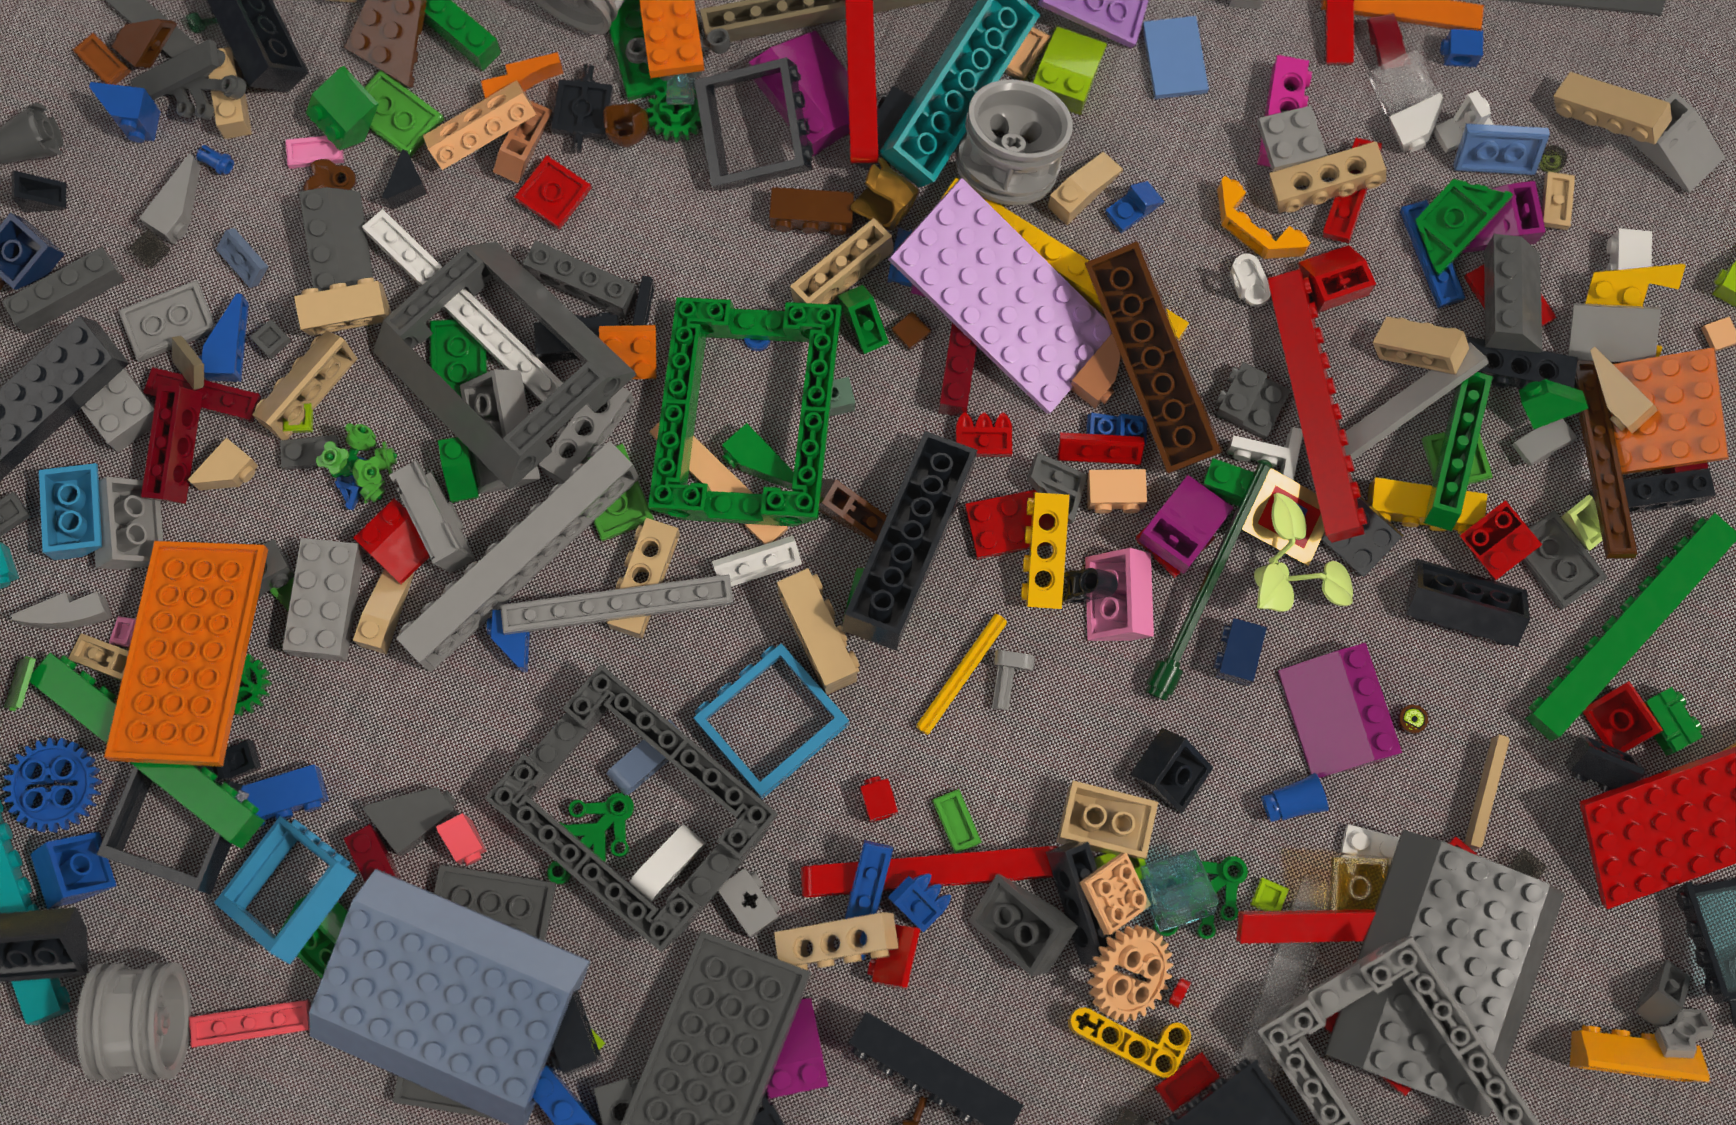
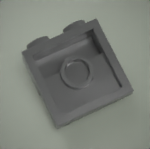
[1215,362,1291,440]

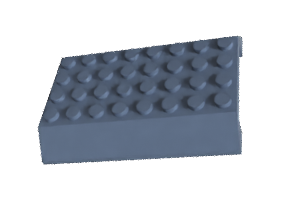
[309,869,591,1125]

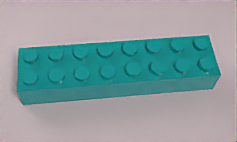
[878,0,1040,188]

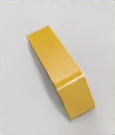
[1068,1008,1191,1078]

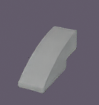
[11,591,113,629]

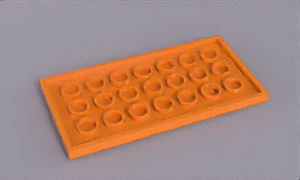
[104,541,268,766]

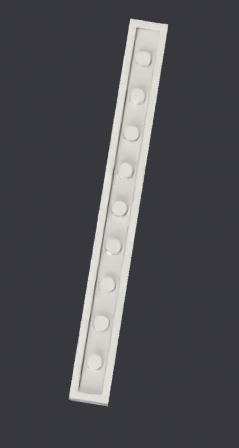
[362,209,563,403]

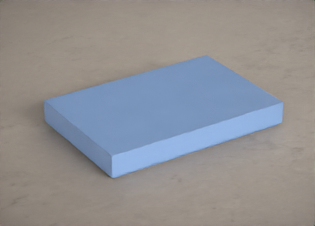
[1142,16,1209,99]
[1453,123,1550,175]

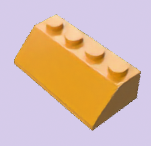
[1570,1025,1710,1082]

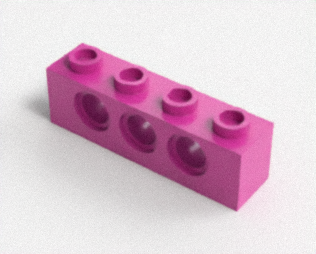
[1257,55,1312,167]

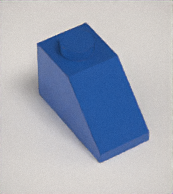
[487,610,530,672]

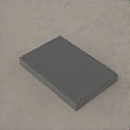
[1522,510,1607,610]

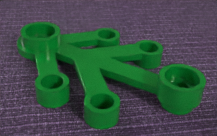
[547,793,634,885]
[1154,856,1248,940]

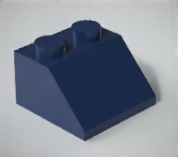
[0,212,65,290]

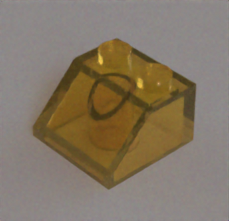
[1329,854,1388,910]

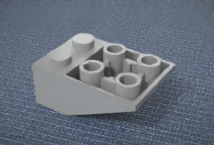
[1628,91,1725,194]

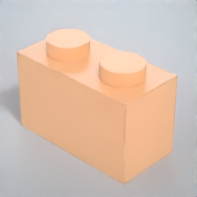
[1086,469,1147,514]

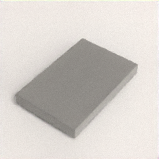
[118,280,216,362]
[1568,303,1661,362]

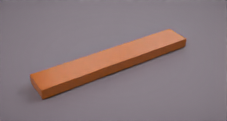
[1321,0,1484,31]

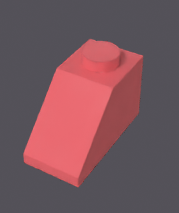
[436,813,487,866]

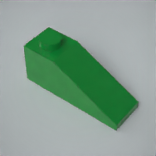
[722,423,794,491]

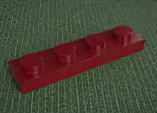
[143,367,262,423]

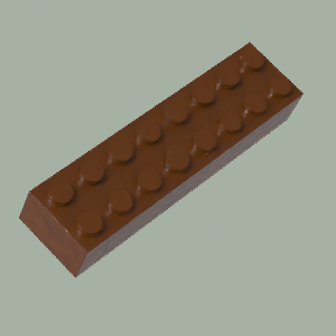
[1085,241,1222,473]

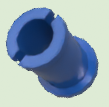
[196,145,234,175]

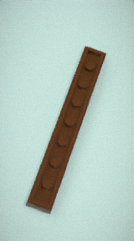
[1574,360,1638,559]

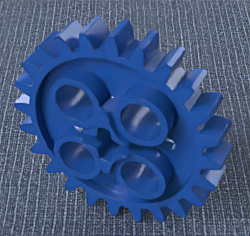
[3,738,102,833]

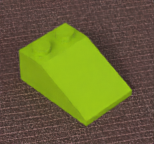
[1033,26,1107,115]

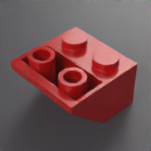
[1298,245,1376,313]
[1459,500,1542,580]

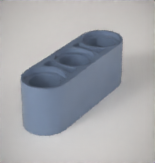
[607,719,679,796]

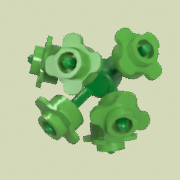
[316,423,397,504]

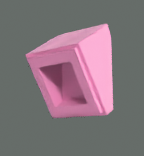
[109,616,136,649]

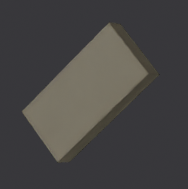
[172,336,204,389]

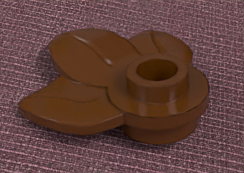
[303,159,356,191]

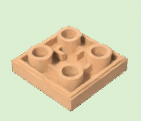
[1079,853,1151,935]

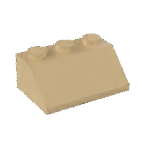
[294,278,391,336]

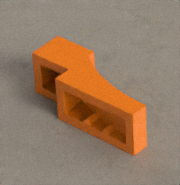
[481,52,564,99]

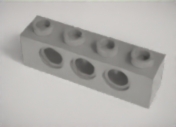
[539,387,634,484]

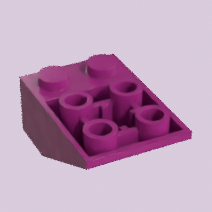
[1461,181,1546,253]
[1138,475,1234,574]

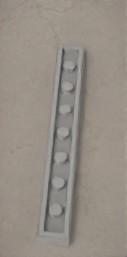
[500,574,733,635]

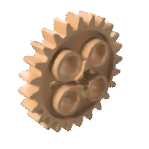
[1088,925,1173,1022]

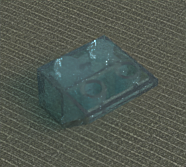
[1141,849,1219,932]

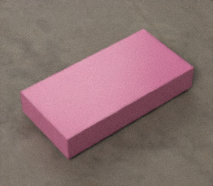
[286,135,344,169]

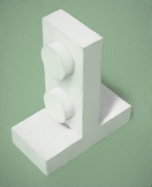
[1433,90,1494,153]
[1227,427,1303,481]

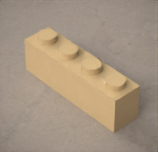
[1553,72,1672,145]

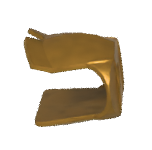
[851,158,919,231]

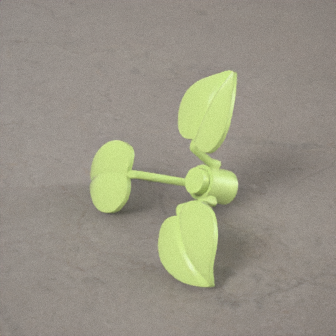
[1254,493,1353,612]

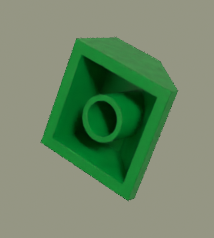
[306,66,379,151]

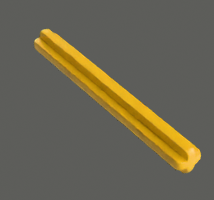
[917,614,1007,735]

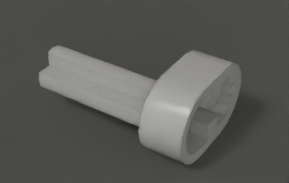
[992,650,1035,711]

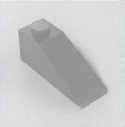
[139,154,201,245]

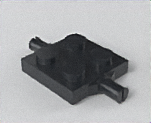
[551,64,614,153]

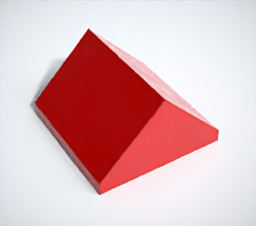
[1583,681,1663,752]

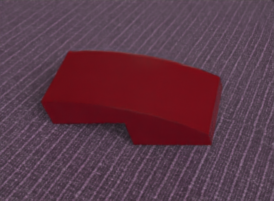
[1367,13,1408,71]

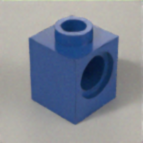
[1440,29,1483,67]

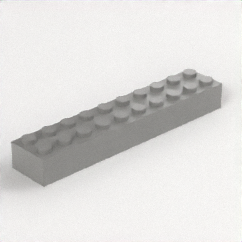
[396,441,640,672]

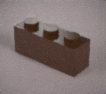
[769,187,854,236]

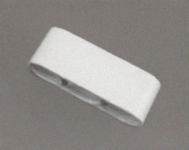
[629,824,706,902]

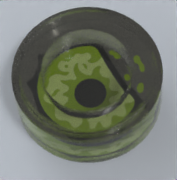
[1539,145,1567,173]

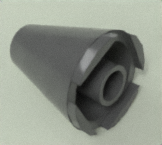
[0,103,64,164]

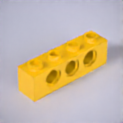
[1021,492,1069,609]

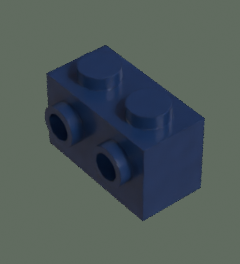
[1213,618,1267,687]

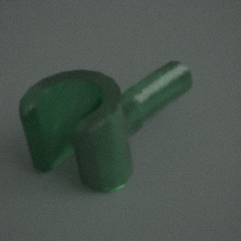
[186,12,218,34]

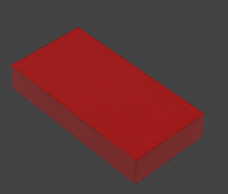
[1154,1052,1220,1112]

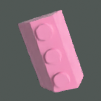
[1085,548,1154,641]

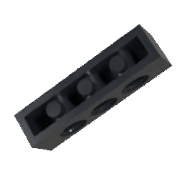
[1466,336,1578,389]
[1589,468,1716,514]
[1046,842,1116,965]

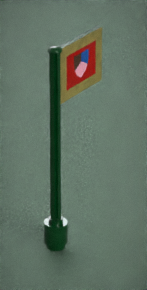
[1145,459,1325,701]

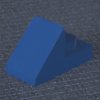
[1105,181,1165,234]

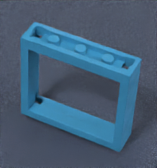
[693,643,849,800]
[214,816,357,965]

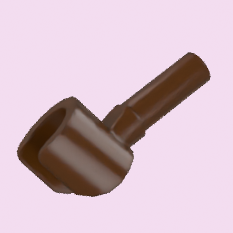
[902,1097,928,1125]

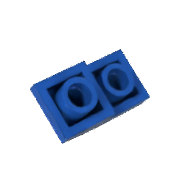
[1086,412,1147,445]

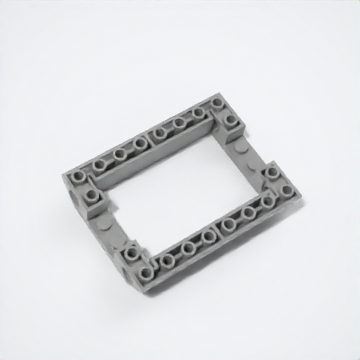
[1257,936,1541,1125]

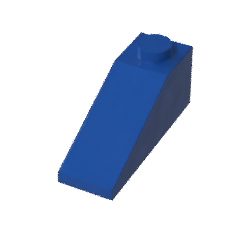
[199,294,249,382]

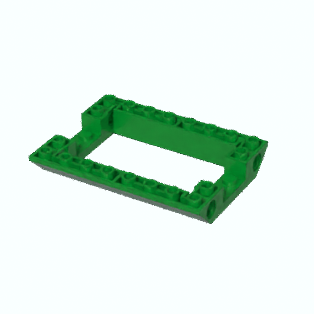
[648,297,842,527]

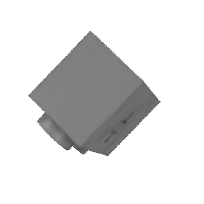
[718,868,780,938]

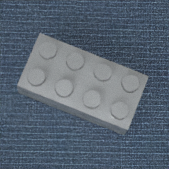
[81,368,155,453]
[282,538,365,662]

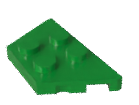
[1415,179,1513,276]

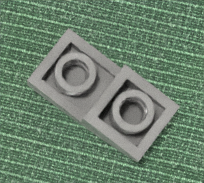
[1512,419,1578,467]

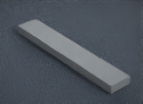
[1344,342,1489,460]

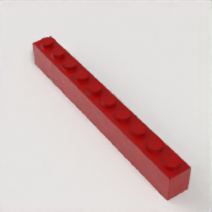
[1267,269,1367,543]

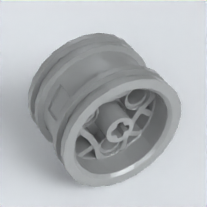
[77,962,191,1081]

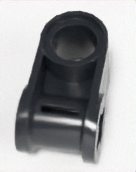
[1064,568,1118,604]

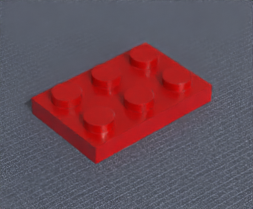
[965,490,1054,560]

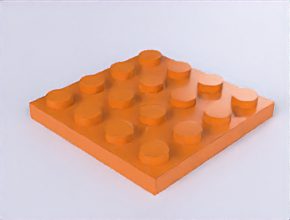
[1610,347,1729,475]

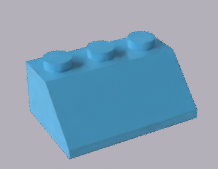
[39,463,102,560]

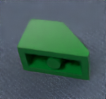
[838,285,889,354]
[1519,379,1589,430]
[438,437,479,503]

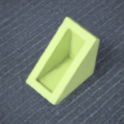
[1561,495,1602,551]

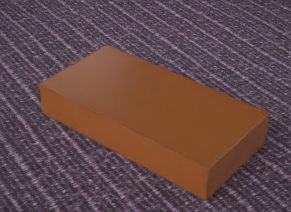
[73,33,131,85]

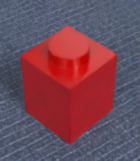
[860,776,898,823]

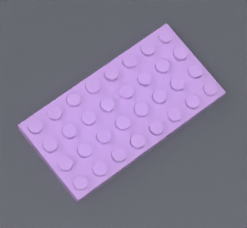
[888,178,1112,414]

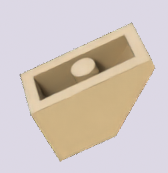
[188,438,258,491]

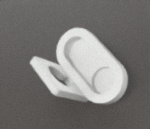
[1230,254,1271,306]

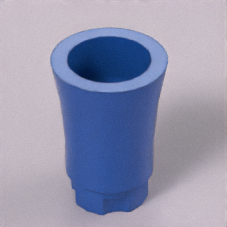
[1261,773,1329,822]

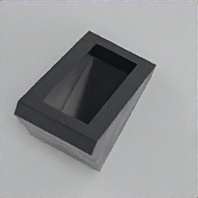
[382,149,427,209]
[12,170,67,213]

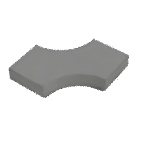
[1655,1009,1715,1058]

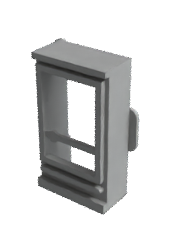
[389,460,476,573]

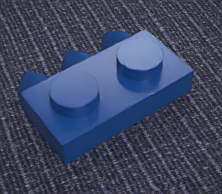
[888,873,951,933]

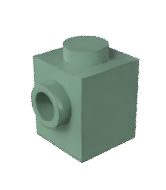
[830,377,855,417]

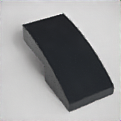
[196,740,261,783]

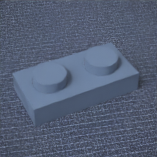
[216,228,268,288]

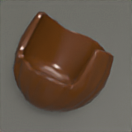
[603,103,648,148]

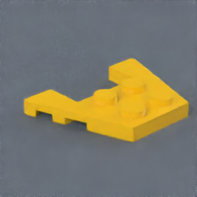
[1585,263,1686,357]

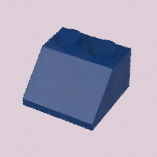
[89,82,161,143]
[30,832,117,909]

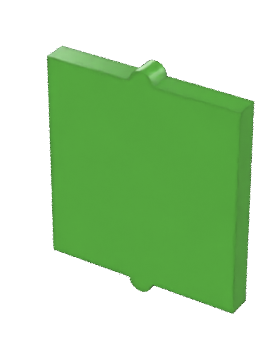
[4,656,36,712]

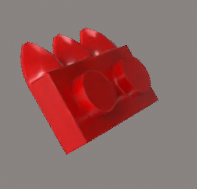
[956,412,1012,457]

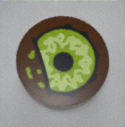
[1397,705,1428,734]

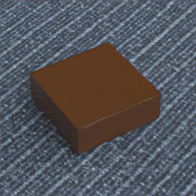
[892,311,931,351]

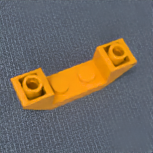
[1217,176,1311,259]

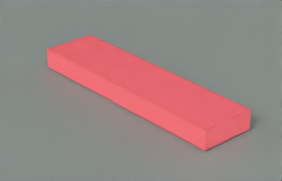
[189,1000,311,1048]

